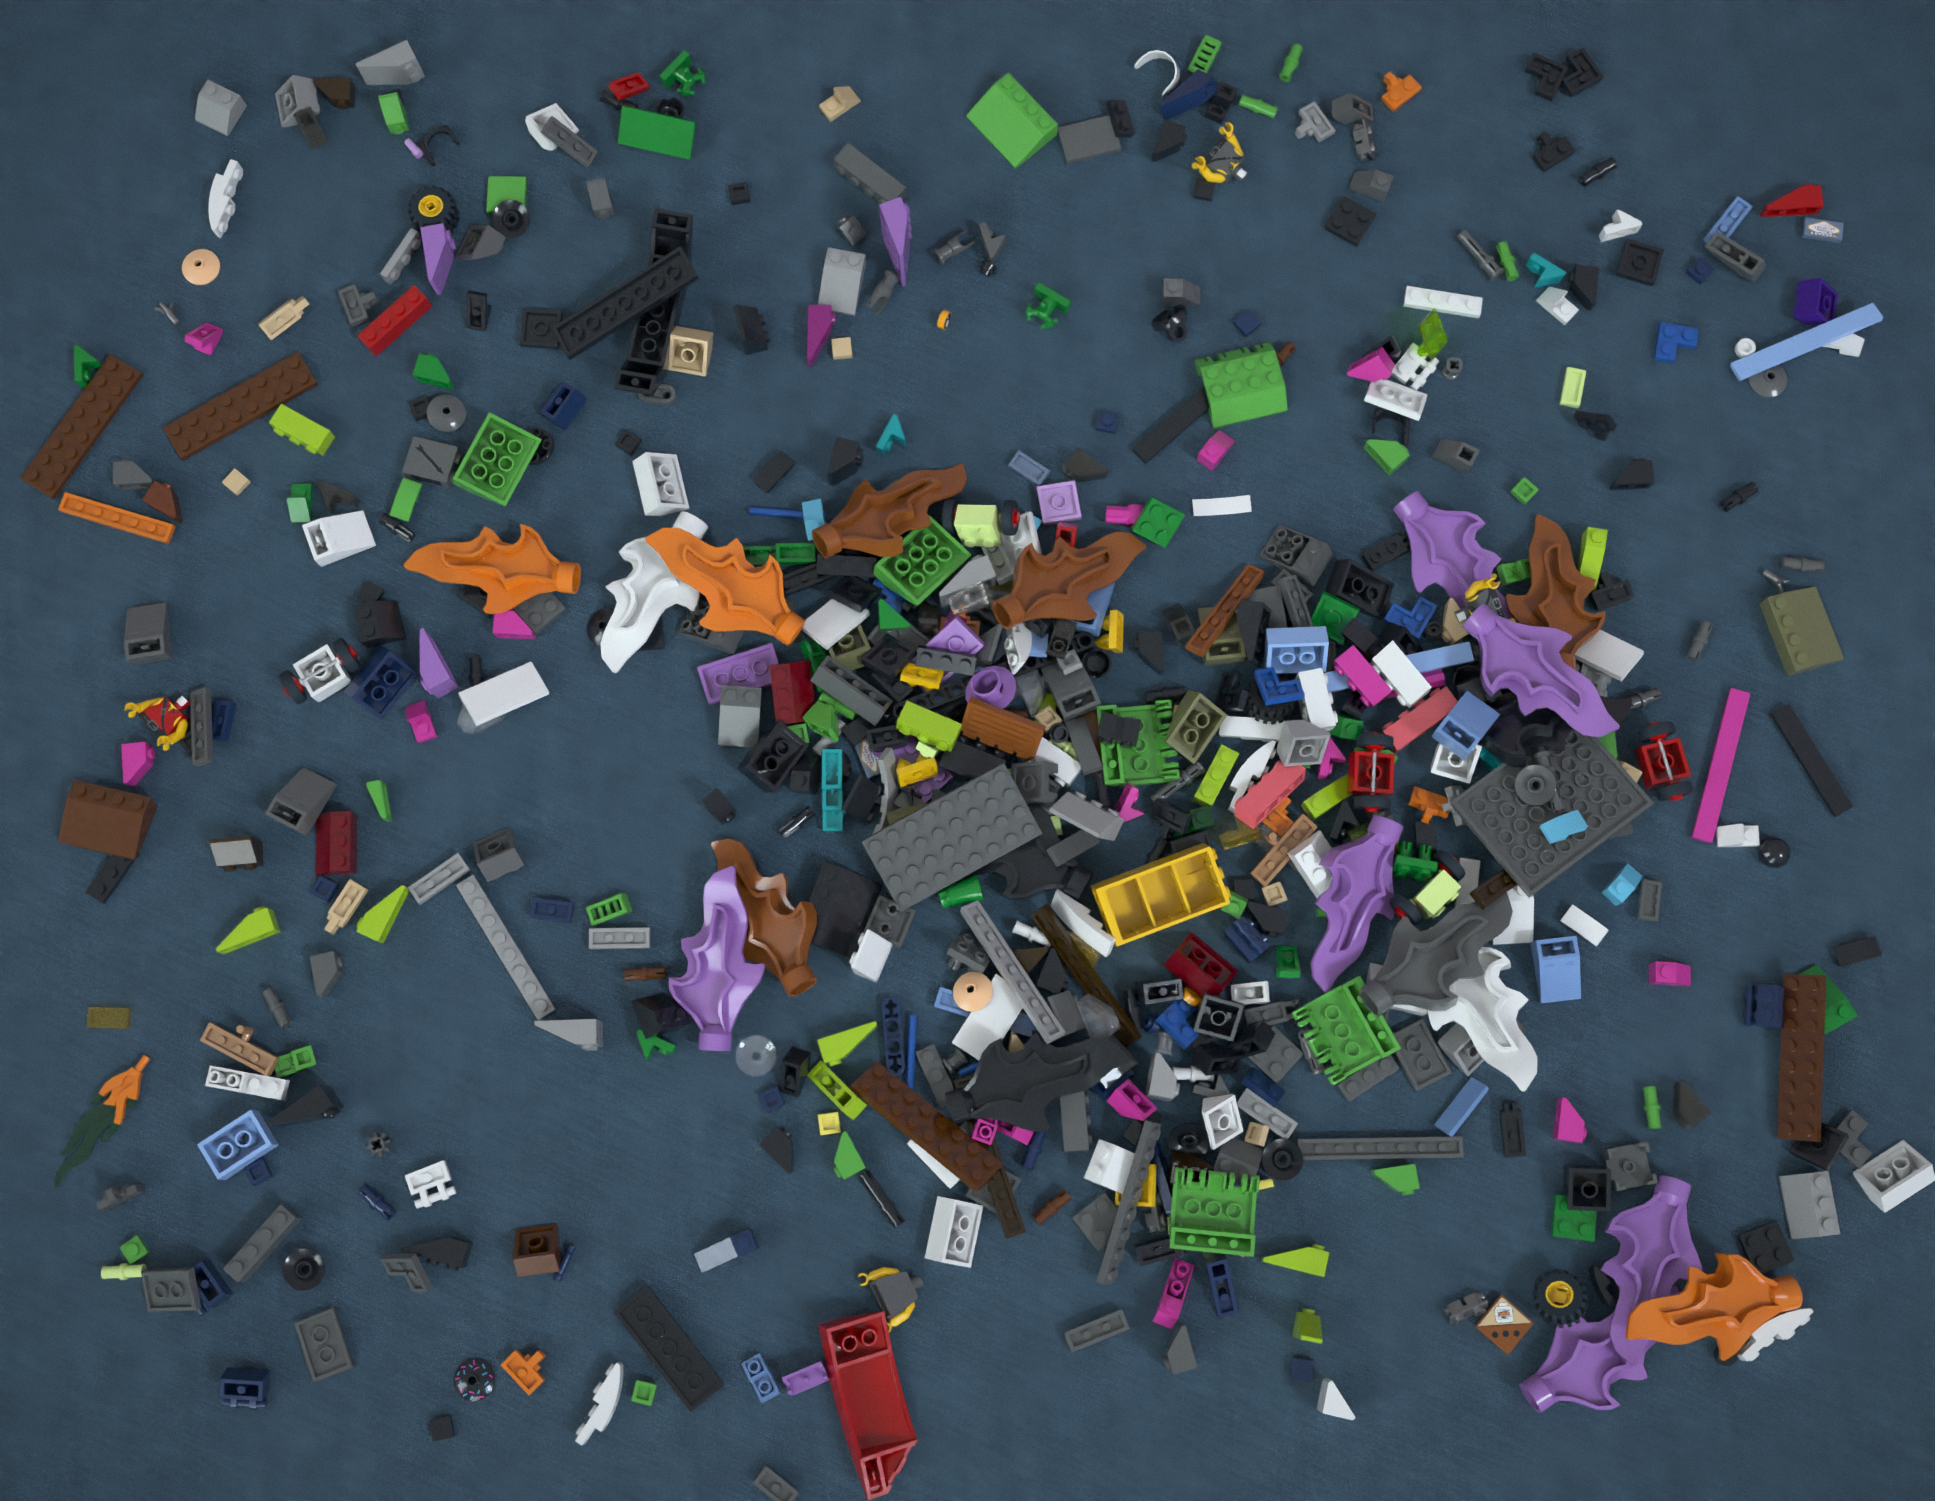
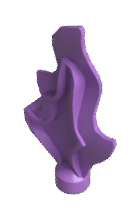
[1393,491,1514,620]
[1462,603,1620,738]
[1311,815,1404,993]
[669,866,765,1051]
[1601,1175,1702,1366]
[1519,1286,1679,1413]

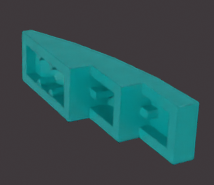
[822,749,843,832]

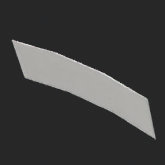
[1192,495,1252,516]

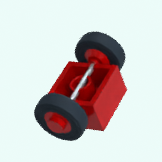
[1635,721,1694,801]
[1347,732,1395,813]

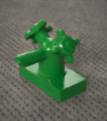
[659,50,705,98]
[1025,282,1071,329]

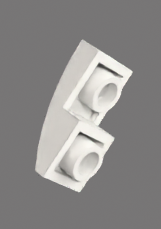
[1823,333,1865,357]
[1560,904,1609,947]

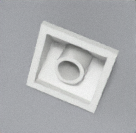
[1202,1094,1243,1150]
[1317,1378,1355,1420]

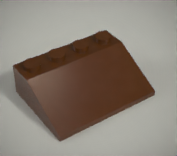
[58,780,158,861]

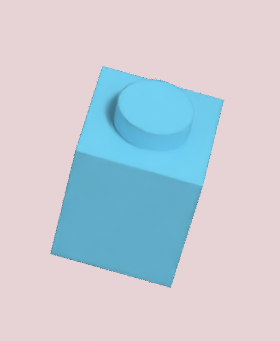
[802,498,826,541]
[1601,863,1643,906]

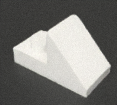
[1599,210,1642,242]
[1536,287,1579,325]
[1716,823,1760,847]
[1231,981,1270,1005]

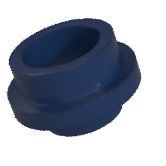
[1143,1013,1160,1034]

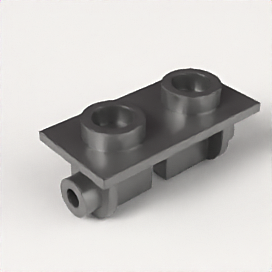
[1352,119,1377,161]
[1443,1292,1488,1325]

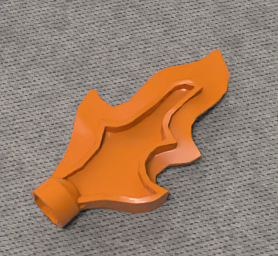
[404,524,581,614]
[645,528,806,647]
[1625,1252,1803,1361]

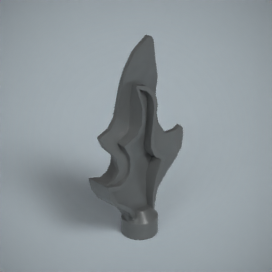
[1359,893,1513,1017]

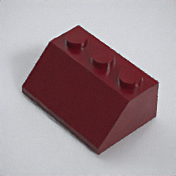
[769,660,815,724]
[315,811,357,876]
[1164,932,1238,998]

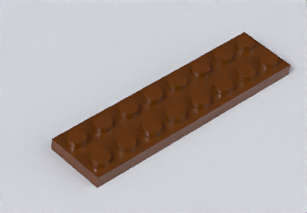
[163,352,318,461]
[20,354,144,500]
[1777,974,1826,1142]
[850,1061,1003,1193]

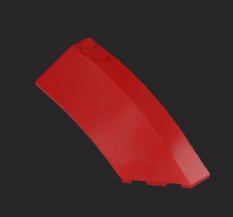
[818,1310,918,1500]

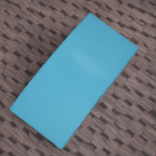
[1539,810,1588,844]

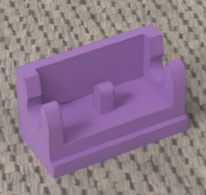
[782,1360,830,1396]

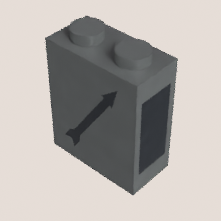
[402,436,463,489]

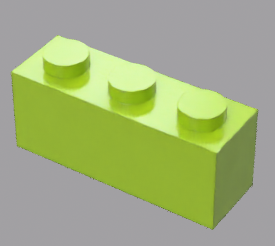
[269,404,335,456]
[896,701,962,752]
[1192,744,1239,809]

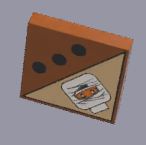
[1474,1294,1534,1355]

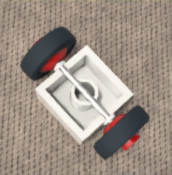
[279,638,361,704]

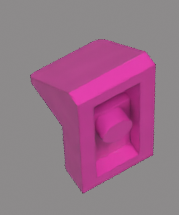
[185,322,223,355]
[406,700,438,744]
[1316,738,1346,780]
[1114,782,1144,822]

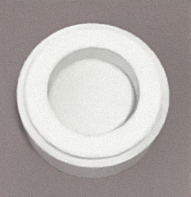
[1734,338,1756,358]

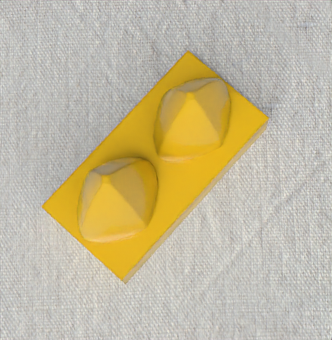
[1094,610,1124,653]
[900,663,944,692]
[896,754,938,787]

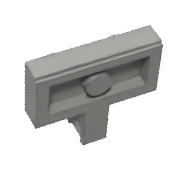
[1295,102,1336,142]
[1441,785,1467,826]

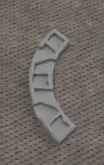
[872,747,898,835]

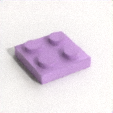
[1036,480,1082,525]

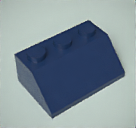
[343,645,418,720]

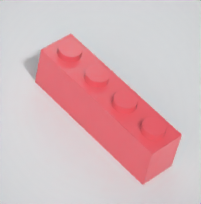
[1382,686,1458,754]
[1234,760,1306,829]

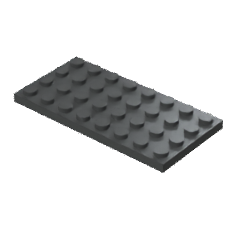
[861,763,1042,912]

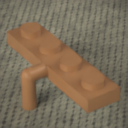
[1249,814,1318,887]
[200,1022,280,1076]

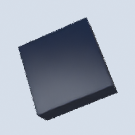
[1233,310,1261,337]
[310,875,339,902]
[758,1086,786,1113]
[244,1158,273,1186]
[1290,1358,1314,1382]

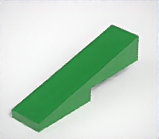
[743,543,816,567]

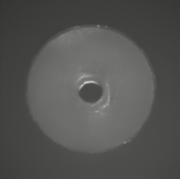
[735,1035,776,1077]

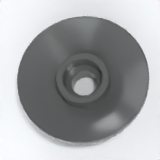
[1748,365,1787,398]
[427,395,466,433]
[1515,765,1557,805]

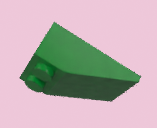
[1782,964,1858,1035]

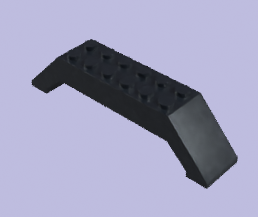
[614,208,693,396]

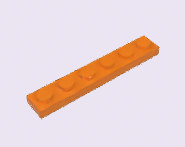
[58,492,176,544]

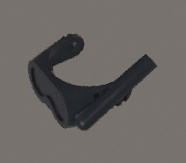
[419,125,460,166]
[1372,407,1410,446]

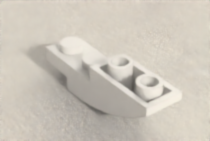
[209,159,243,238]
[1003,621,1032,674]
[1228,740,1276,813]
[205,1066,290,1101]
[1737,1308,1814,1362]
[575,1362,623,1445]

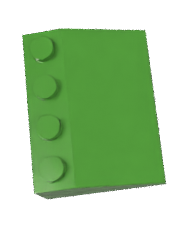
[966,72,1058,169]
[453,412,542,507]
[873,515,972,606]

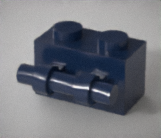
[539,382,587,431]
[1222,916,1269,964]
[1742,984,1785,1029]
[193,1260,233,1316]
[220,1367,270,1410]

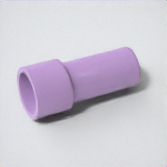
[404,138,424,159]

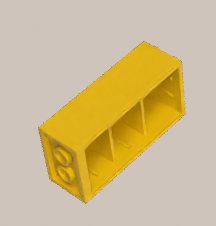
[1090,843,1231,947]

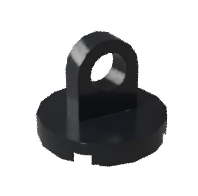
[1151,305,1188,342]

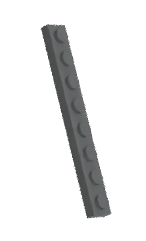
[1097,1120,1161,1284]
[1296,1136,1464,1160]

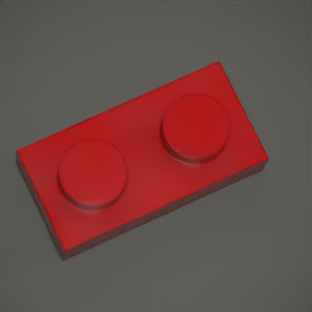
[608,72,650,101]

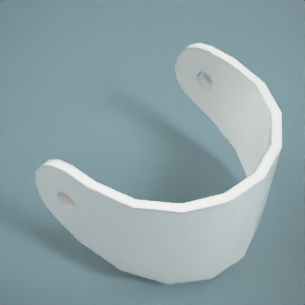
[1134,50,1180,97]

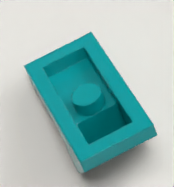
[1526,253,1566,288]
[876,414,906,456]

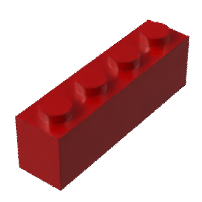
[357,285,432,357]

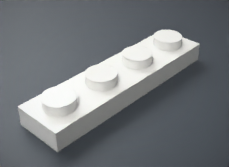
[1403,286,1483,318]

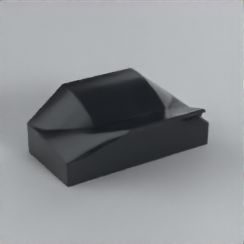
[866,721,909,752]

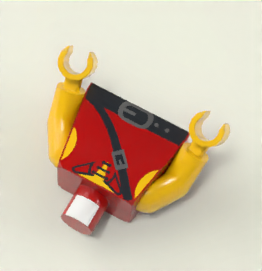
[124,695,190,751]

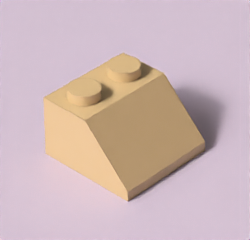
[668,326,713,377]

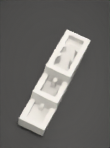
[1219,716,1285,743]
[1051,890,1116,957]

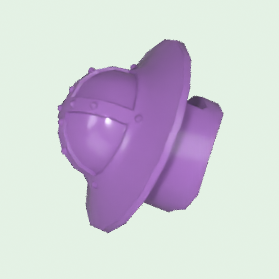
[966,666,1016,709]

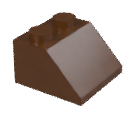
[513,1224,561,1277]

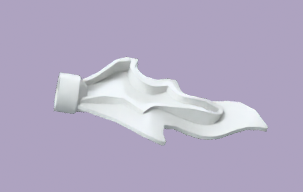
[601,511,708,673]
[1428,926,1537,1092]

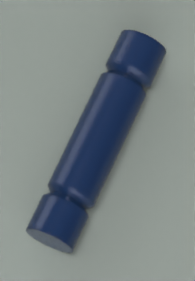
[553,1244,576,1282]

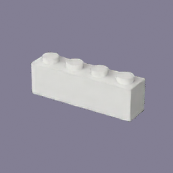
[1013,737,1082,788]

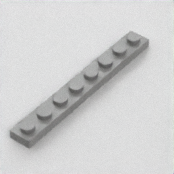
[456,875,557,1021]
[960,900,1066,1044]

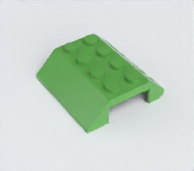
[1195,342,1288,429]
[1096,700,1180,787]
[1291,976,1401,1086]
[1169,1167,1260,1257]

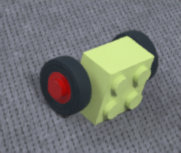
[942,499,1020,548]
[1389,850,1466,926]

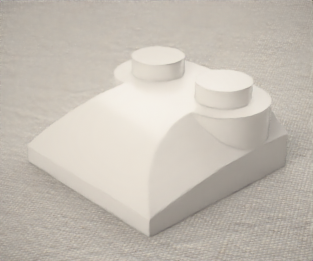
[525,103,579,150]

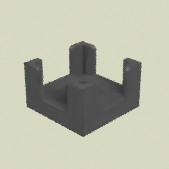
[1011,761,1058,806]
[1601,1142,1658,1191]

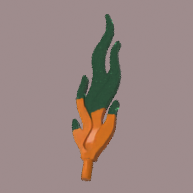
[54,1054,151,1188]

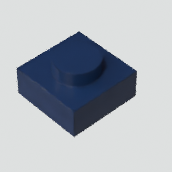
[1686,257,1714,285]
[1096,410,1119,434]

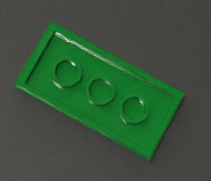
[618,105,696,160]

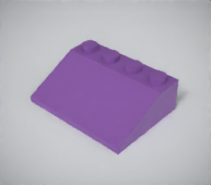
[879,197,912,287]

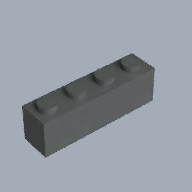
[834,143,907,204]
[810,655,893,726]
[1059,1091,1092,1152]
[223,1204,303,1283]

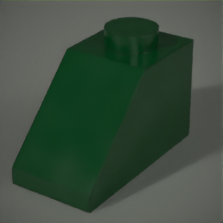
[1173,805,1214,838]

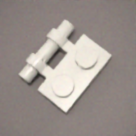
[1391,343,1439,390]
[405,1160,457,1209]

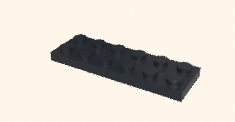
[614,1285,725,1412]

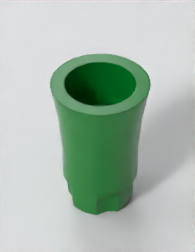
[938,874,985,908]

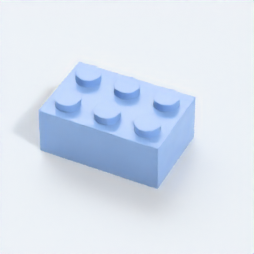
[1264,626,1329,674]
[197,1110,279,1180]

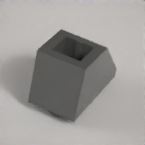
[1432,439,1480,474]

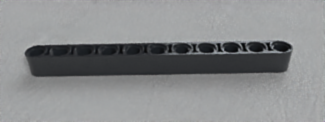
[893,632,1094,723]

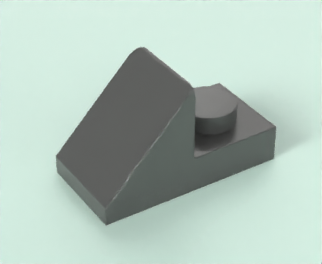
[979,222,1006,265]
[1191,1074,1230,1098]

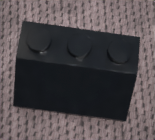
[939,733,1010,779]

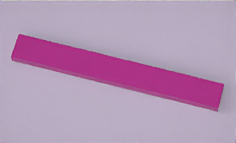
[1691,688,1750,844]

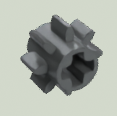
[365,1132,393,1158]

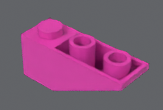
[1152,1258,1195,1329]

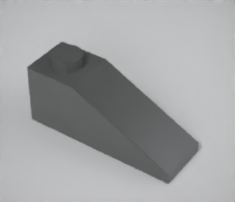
[1705,231,1766,283]

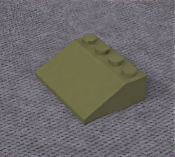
[1759,586,1844,677]

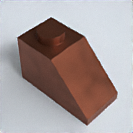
[142,481,183,524]

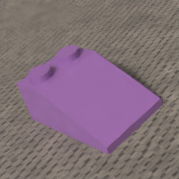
[420,223,456,295]
[420,628,459,699]

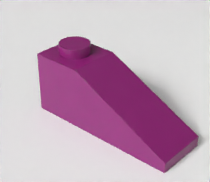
[807,305,836,366]

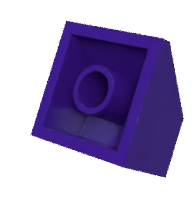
[1793,278,1838,327]

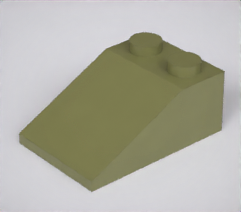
[827,624,871,671]
[1165,690,1227,764]

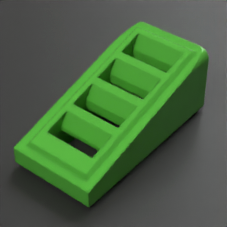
[1187,35,1222,74]
[366,780,392,822]
[586,893,633,926]

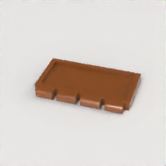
[961,697,1046,761]

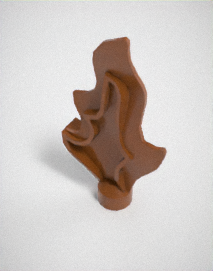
[812,463,967,558]
[1505,514,1606,671]
[992,532,1147,630]
[711,838,817,997]

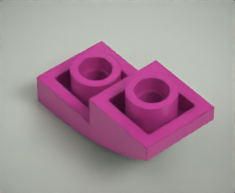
[971,1118,998,1145]

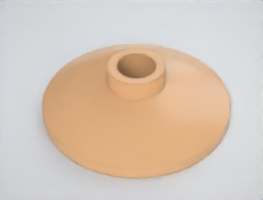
[182,249,220,285]
[953,972,993,1012]

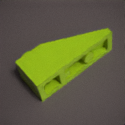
[1577,527,1608,592]
[1301,774,1353,822]
[356,885,410,944]
[216,906,281,955]
[817,1021,878,1067]
[807,1060,867,1120]
[1261,1244,1330,1277]
[1292,1308,1323,1344]

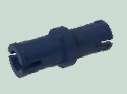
[1021,1131,1047,1171]
[357,1184,397,1221]

